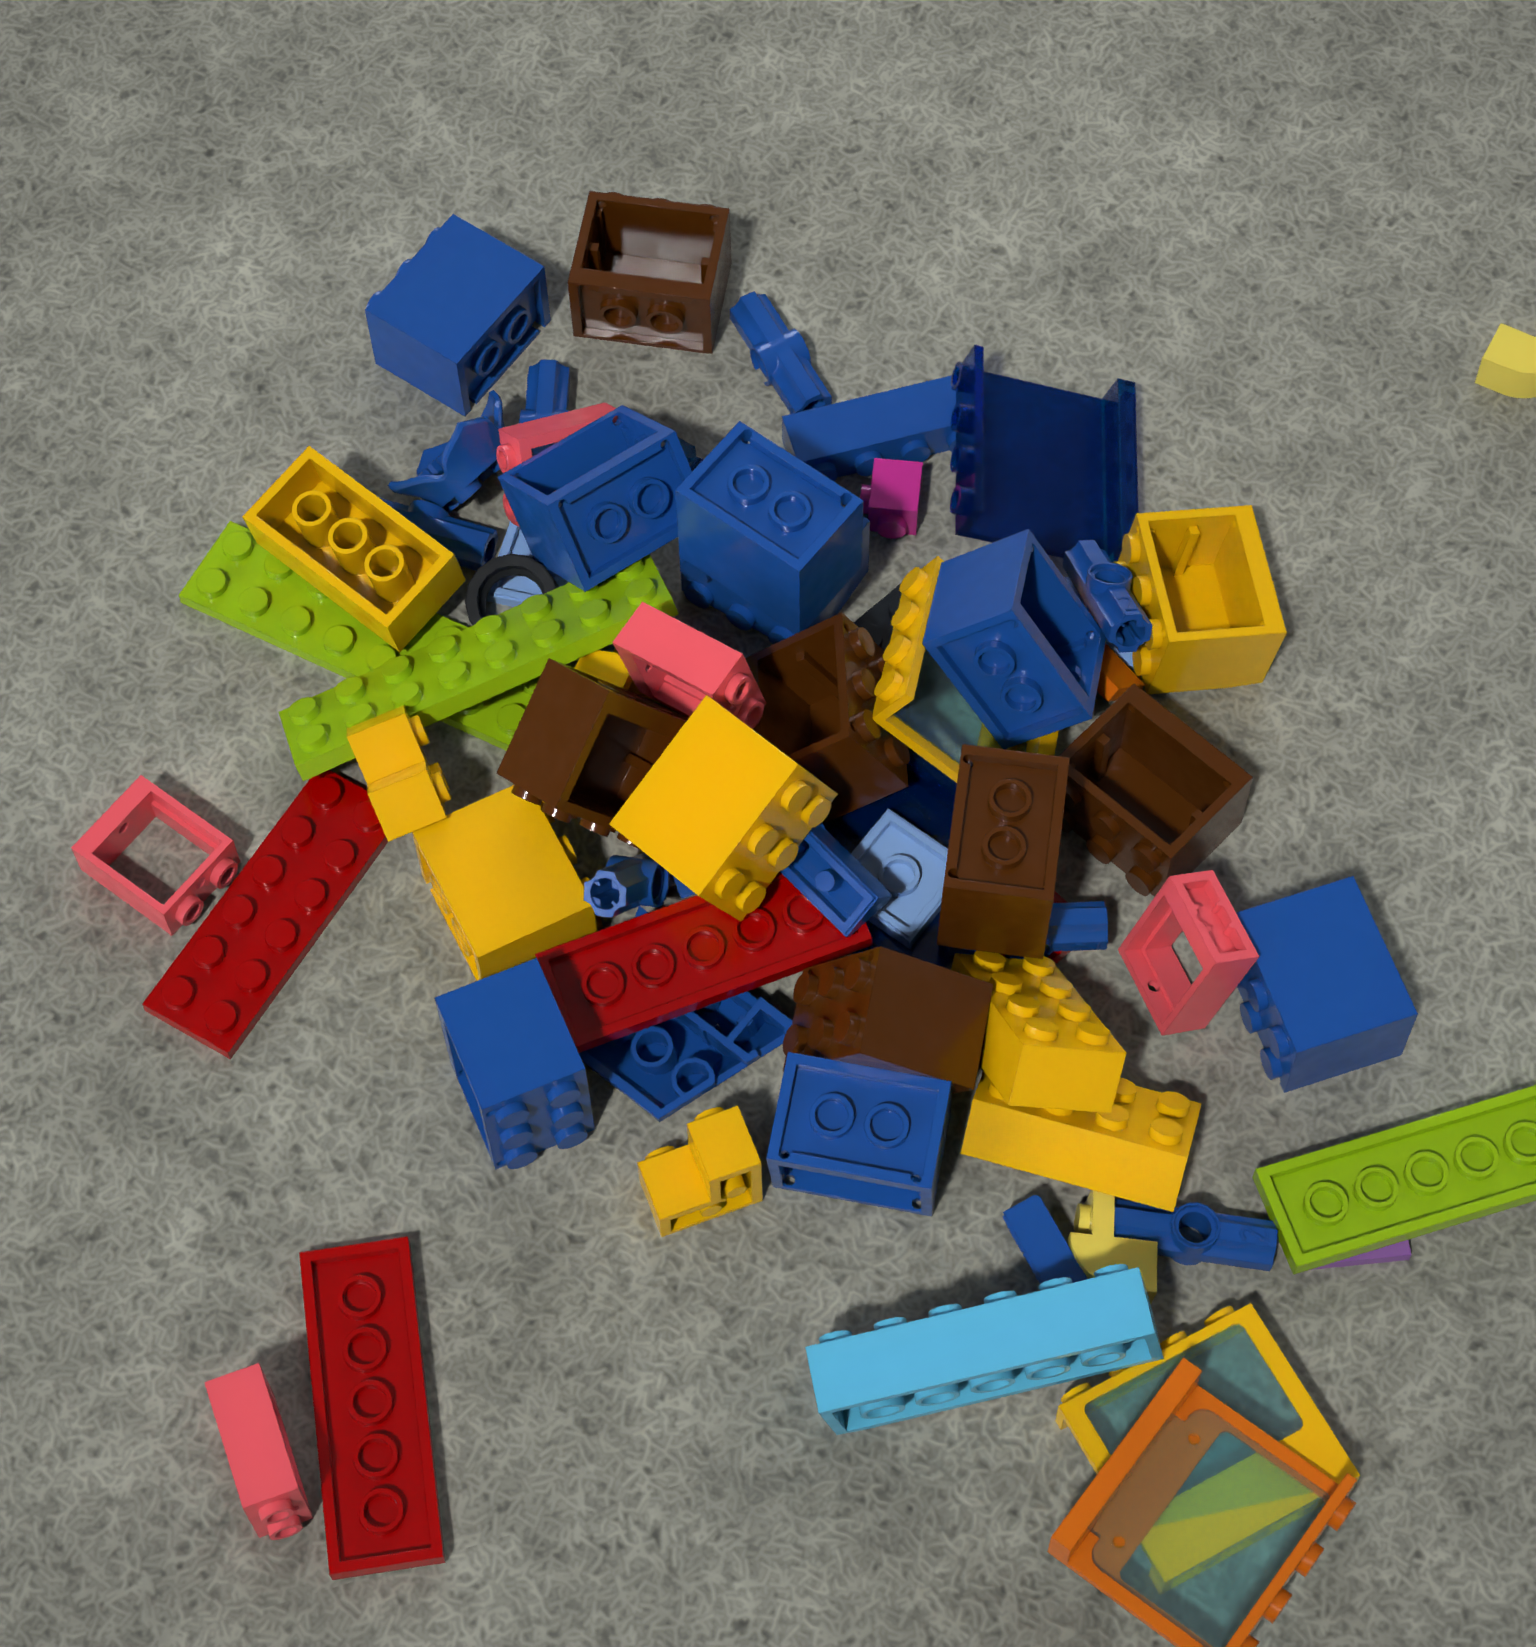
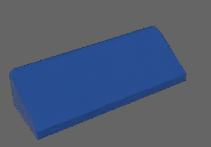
[780,825,892,937]
[1002,1195,1087,1284]

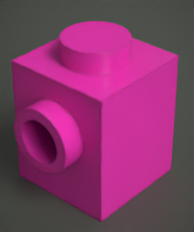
[860,458,923,539]

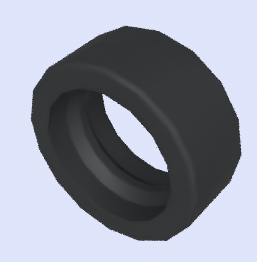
[465,554,559,625]

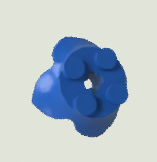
[388,390,505,513]

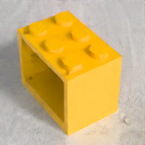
[1113,505,1287,694]
[609,695,838,922]
[412,785,603,981]

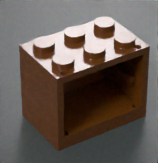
[568,191,732,354]
[745,612,910,824]
[497,658,688,849]
[1059,684,1253,897]
[937,744,1070,959]
[783,946,993,1094]

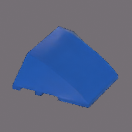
[579,906,793,1122]

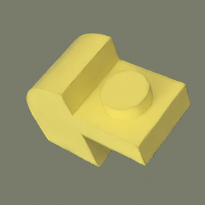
[1475,323,1536,398]
[1066,1190,1158,1304]

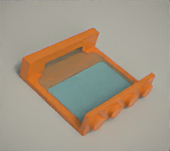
[1047,1357,1357,1647]

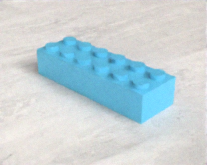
[805,1264,1164,1435]

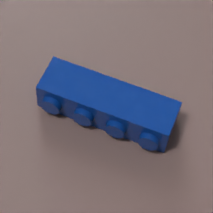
[782,372,984,481]

